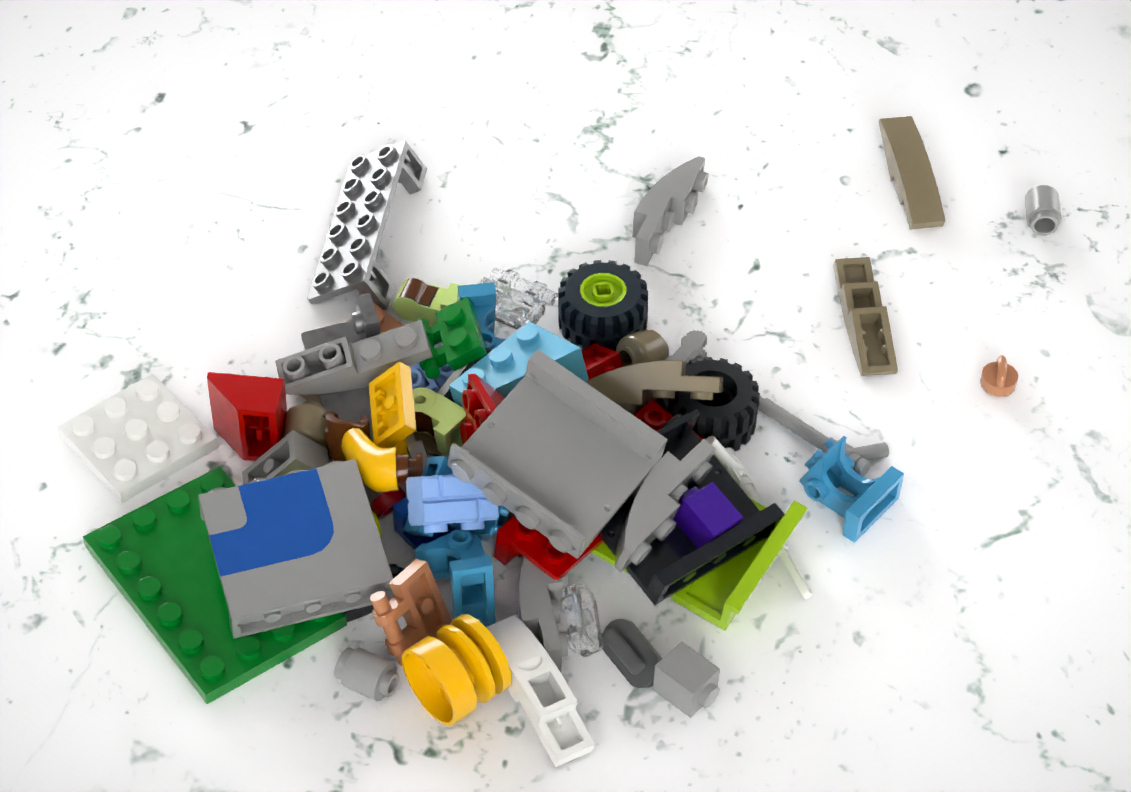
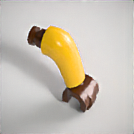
[324,411,424,492]

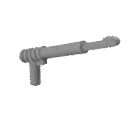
[758,396,889,477]

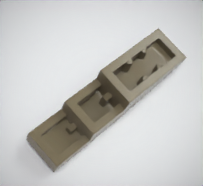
[879,116,946,230]
[833,257,898,376]

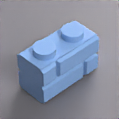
[406,474,499,533]

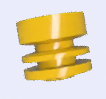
[402,614,512,726]

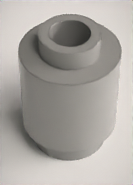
[1025,185,1062,236]
[334,647,399,702]

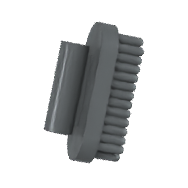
[601,618,662,688]

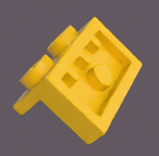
[369,362,416,454]

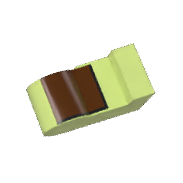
[392,278,462,326]
[413,388,466,454]

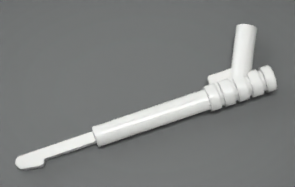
[706,436,813,599]

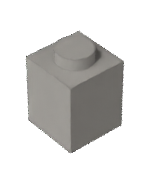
[653,641,720,718]

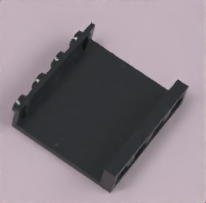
[598,409,785,606]

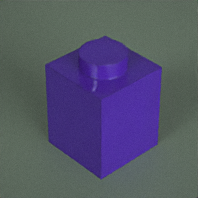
[673,482,743,548]

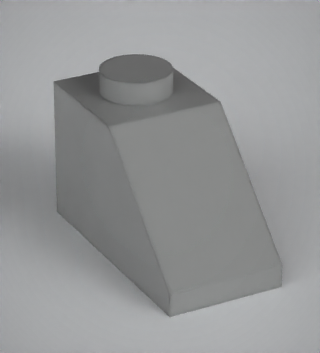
[242,430,329,484]

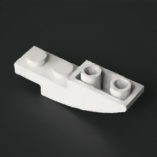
[486,615,595,767]

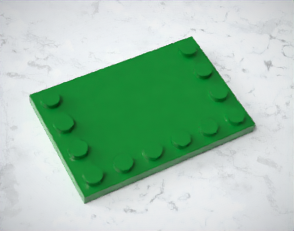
[83,466,347,704]

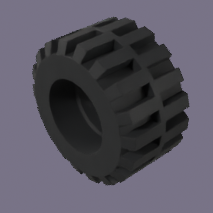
[664,357,760,452]

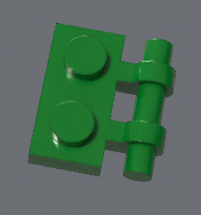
[415,296,487,379]

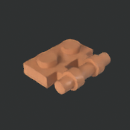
[370,559,452,666]

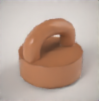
[980,355,1019,397]

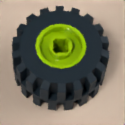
[558,260,648,351]

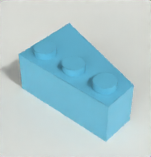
[449,321,589,407]

